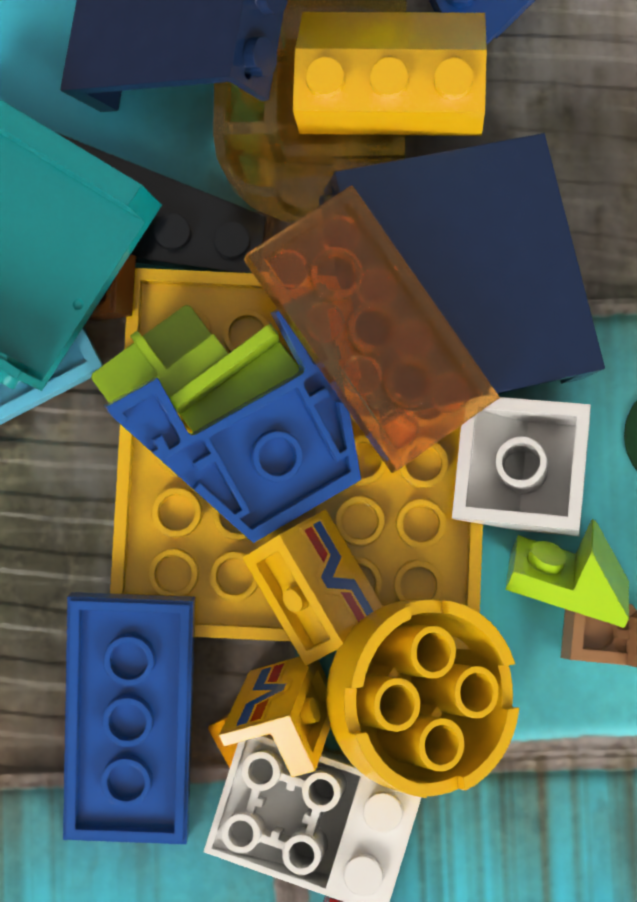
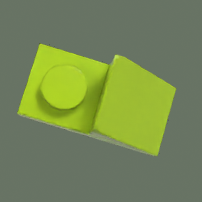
[505,519,629,628]

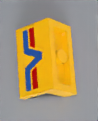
[243,509,383,666]
[219,656,331,777]

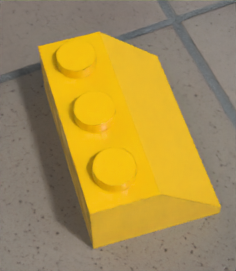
[293,12,487,136]

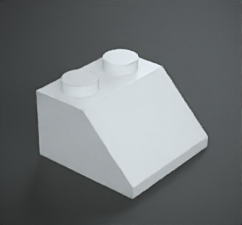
[452,396,591,537]

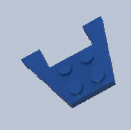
[104,285,361,543]

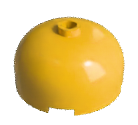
[326,599,519,798]

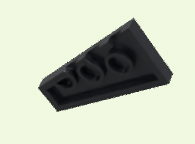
[56,132,267,274]

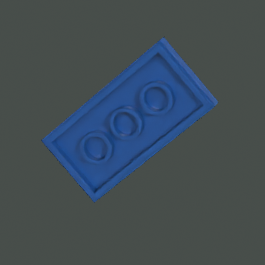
[63,592,195,844]

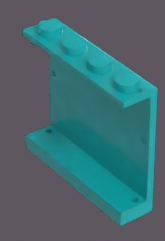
[0,99,162,391]

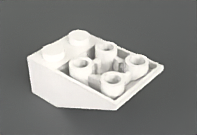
[203,735,422,902]

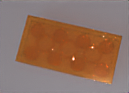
[244,185,500,473]

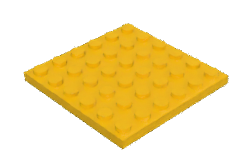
[110,268,483,650]

